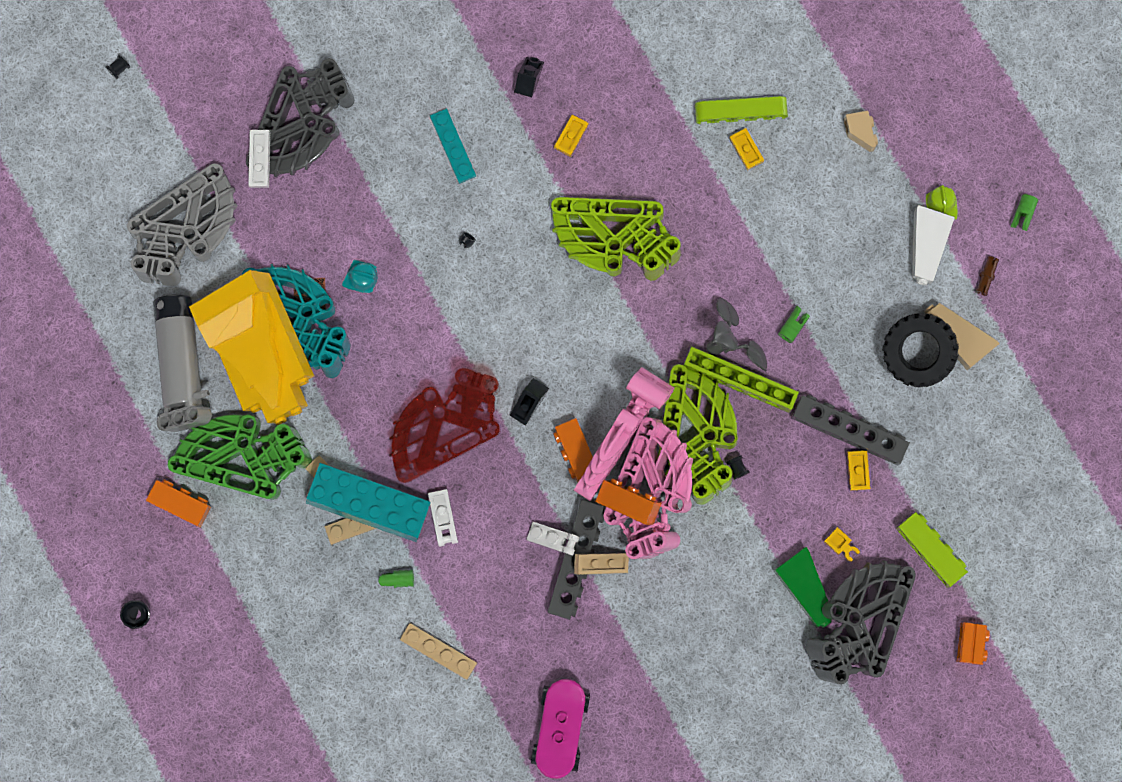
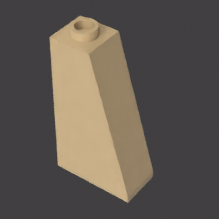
[924,303,1000,370]

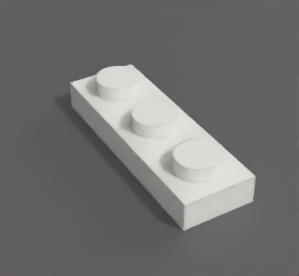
[249,130,270,188]

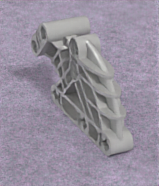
[127,164,238,286]

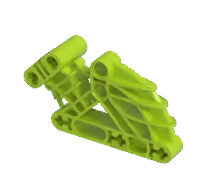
[551,197,681,281]
[658,364,738,505]

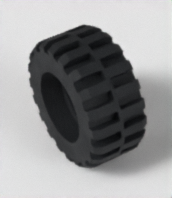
[882,313,959,388]

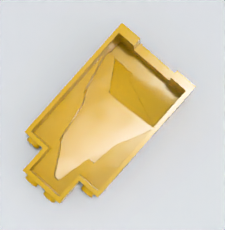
[189,270,314,425]

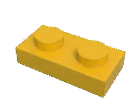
[554,115,589,157]
[729,128,764,171]
[847,451,870,491]

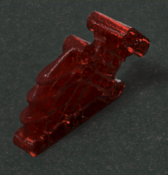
[389,368,501,483]

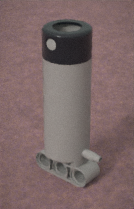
[153,294,212,432]

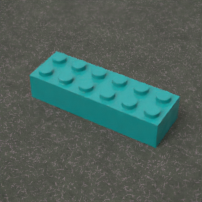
[306,463,431,542]

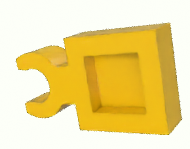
[824,527,860,562]

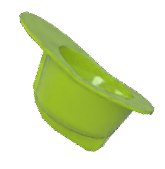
[926,185,958,220]

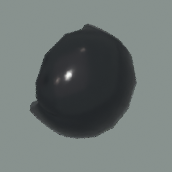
[120,599,150,629]

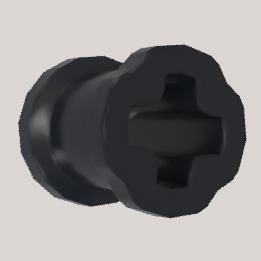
[105,55,130,80]
[726,455,750,480]

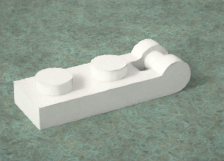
[428,489,458,547]
[527,522,580,556]

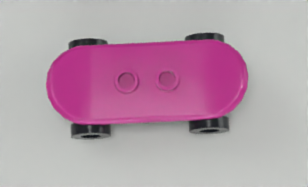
[530,679,590,779]

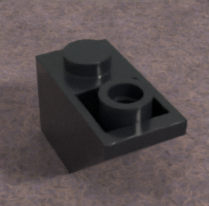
[514,57,544,98]

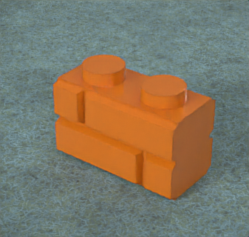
[956,622,990,665]

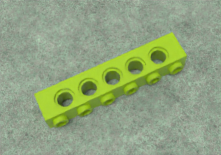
[684,347,799,413]

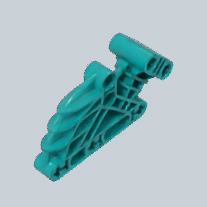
[242,264,351,379]

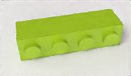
[895,512,968,588]

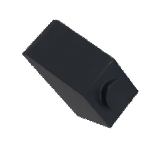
[510,378,549,426]

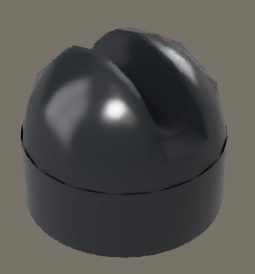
[459,232,476,248]

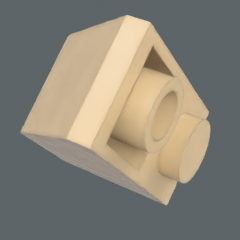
[844,111,878,152]

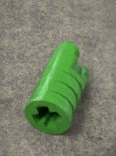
[1011,194,1038,231]
[778,305,810,343]
[378,569,414,588]

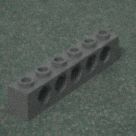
[791,395,910,466]
[548,500,604,620]

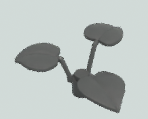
[706,297,767,372]

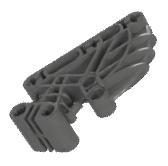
[246,58,355,178]
[805,560,916,685]

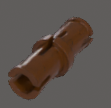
[976,256,999,296]

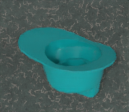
[342,260,378,293]

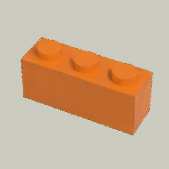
[553,418,593,482]
[595,478,662,525]
[146,479,211,528]

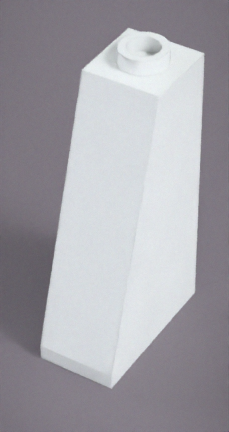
[912,205,955,286]

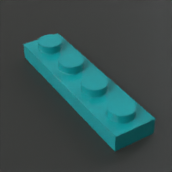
[430,108,476,184]

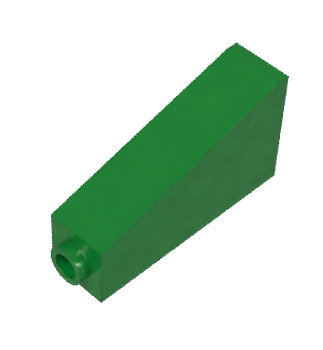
[774,547,834,628]

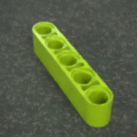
[695,96,788,124]

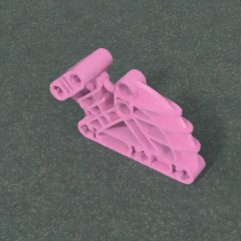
[574,367,675,501]
[603,417,693,559]

